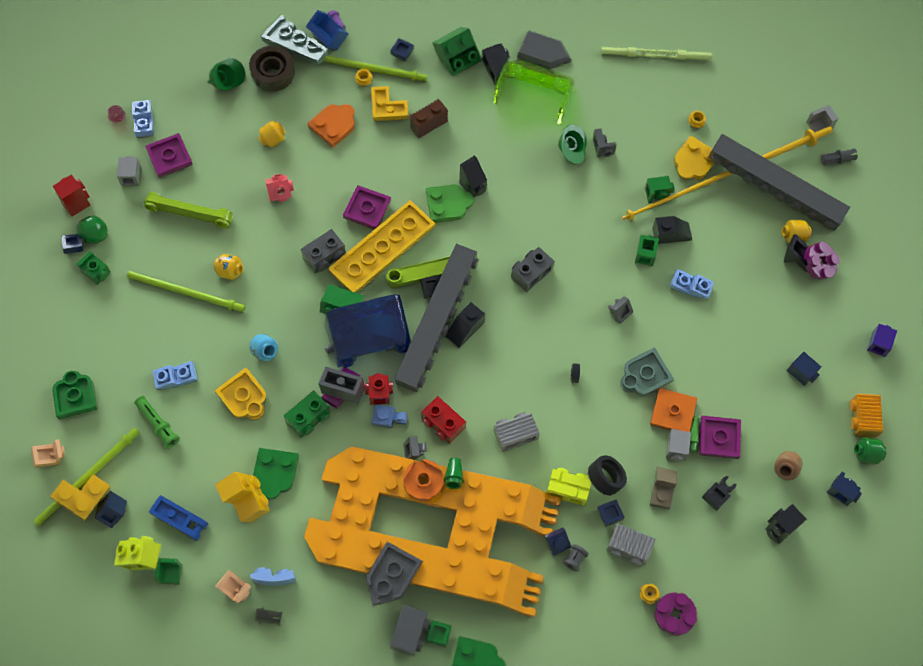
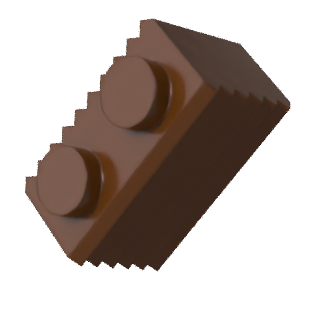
[410,99,448,138]

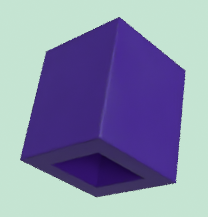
[867,324,897,357]

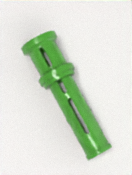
[134,396,180,449]

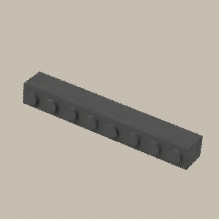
[707,134,850,231]
[394,243,479,392]

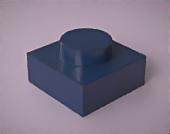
[390,38,414,62]
[62,234,83,254]
[597,499,625,527]
[545,527,571,556]

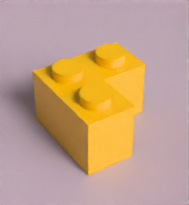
[215,472,270,523]
[50,474,110,522]

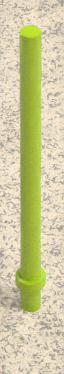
[322,56,427,82]
[127,271,246,313]
[34,427,140,526]

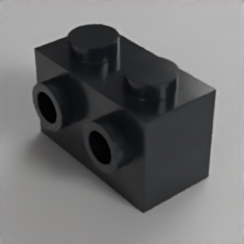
[765,504,807,544]

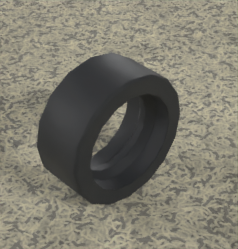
[588,455,627,496]

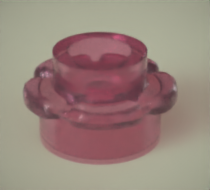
[108,105,125,122]

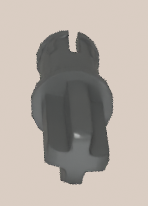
[820,148,858,165]

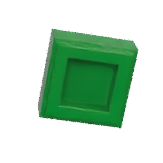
[426,620,452,647]

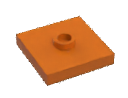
[650,388,697,432]

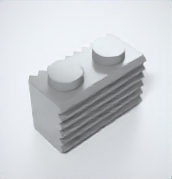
[493,412,540,452]
[607,524,656,566]

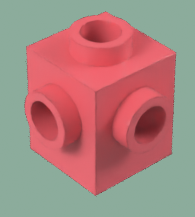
[265,174,294,202]

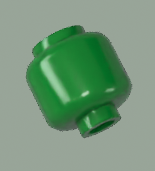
[854,437,887,465]

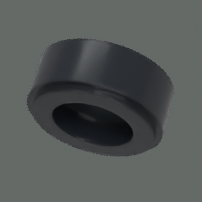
[570,363,580,383]

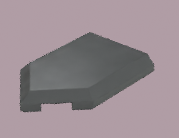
[517,30,572,69]
[366,542,423,606]

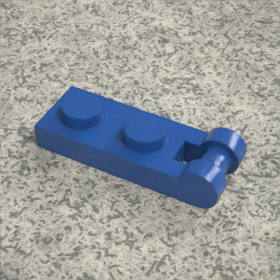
[149,495,209,541]

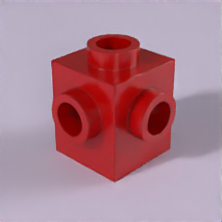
[365,373,393,405]

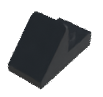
[784,234,808,272]

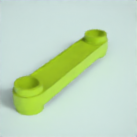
[144,192,233,229]
[386,256,473,288]

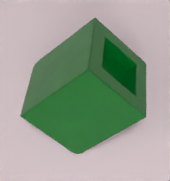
[154,558,182,585]

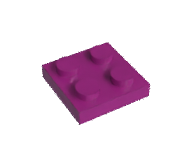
[145,133,193,178]
[343,185,391,229]
[699,416,741,459]

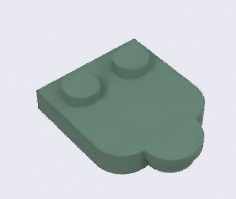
[621,347,674,396]

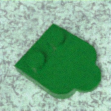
[52,371,98,420]
[253,448,299,499]
[452,636,506,666]

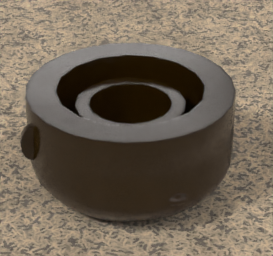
[249,46,295,92]

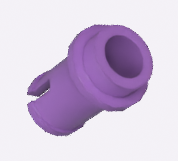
[327,10,346,29]

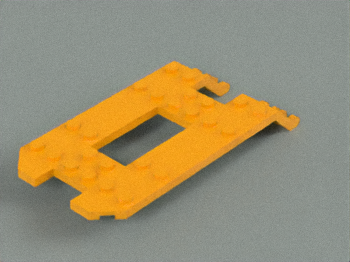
[304,446,561,617]

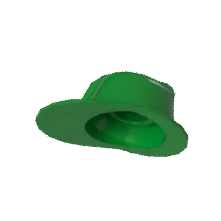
[208,58,245,91]
[558,125,587,165]

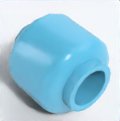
[249,334,278,361]

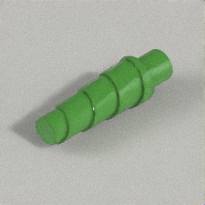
[689,416,700,453]

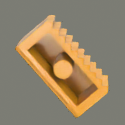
[849,394,883,438]

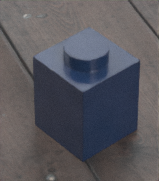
[787,352,822,386]

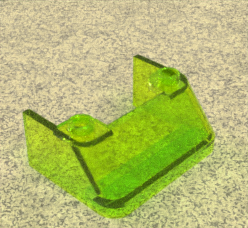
[494,60,575,124]

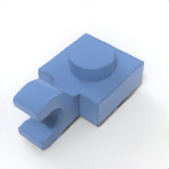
[372,404,408,428]

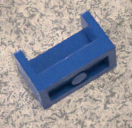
[306,10,349,50]

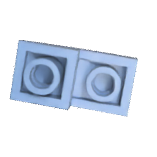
[132,100,154,137]
[670,269,714,299]
[153,361,198,390]
[250,567,296,586]

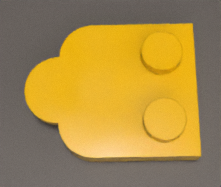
[674,136,714,179]
[214,367,266,420]

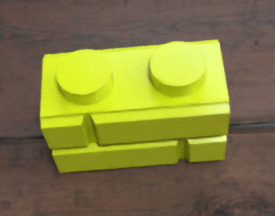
[547,468,591,506]

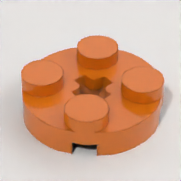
[403,460,444,502]

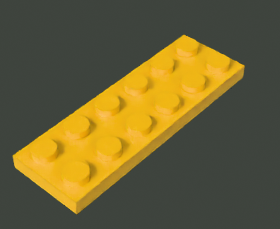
[328,200,436,293]

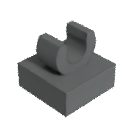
[608,296,634,324]
[403,437,427,460]

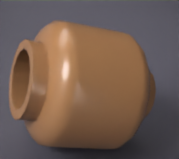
[774,451,803,480]

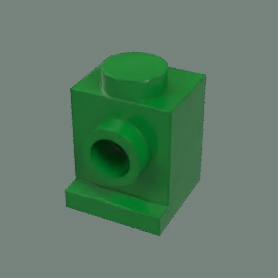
[645,176,674,203]
[634,235,659,266]
[77,251,110,285]

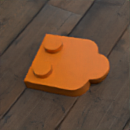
[308,104,355,148]

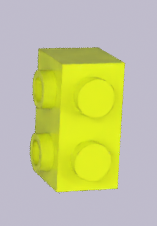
[114,536,161,570]

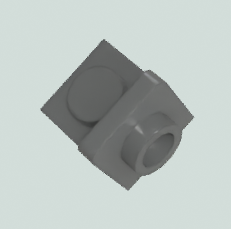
[592,128,617,157]

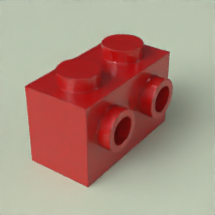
[52,174,91,217]
[421,396,466,444]

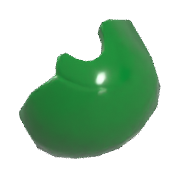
[76,216,108,244]

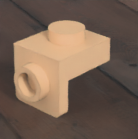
[31,440,65,468]
[215,570,251,603]

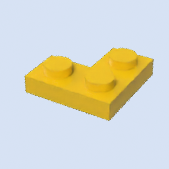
[371,86,409,121]

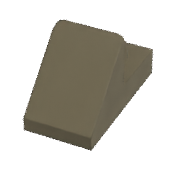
[650,467,677,510]

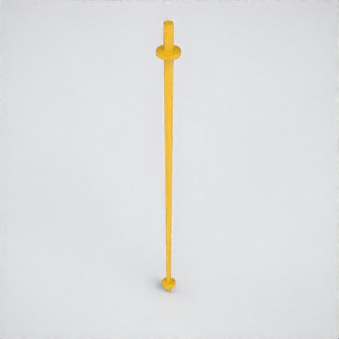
[622,126,833,221]

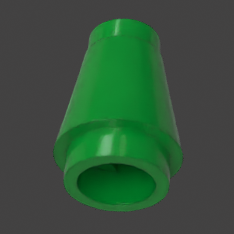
[444,457,464,489]

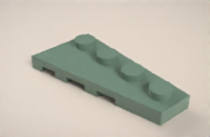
[261,15,328,66]

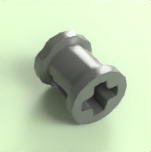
[563,544,589,572]

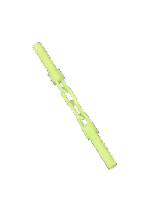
[601,47,712,60]

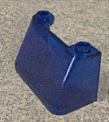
[325,294,411,368]

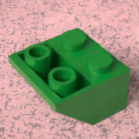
[432,27,482,76]

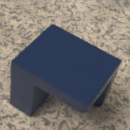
[95,491,127,528]

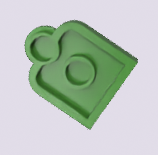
[426,184,474,223]

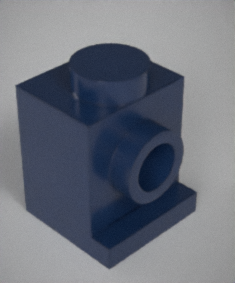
[827,471,862,506]

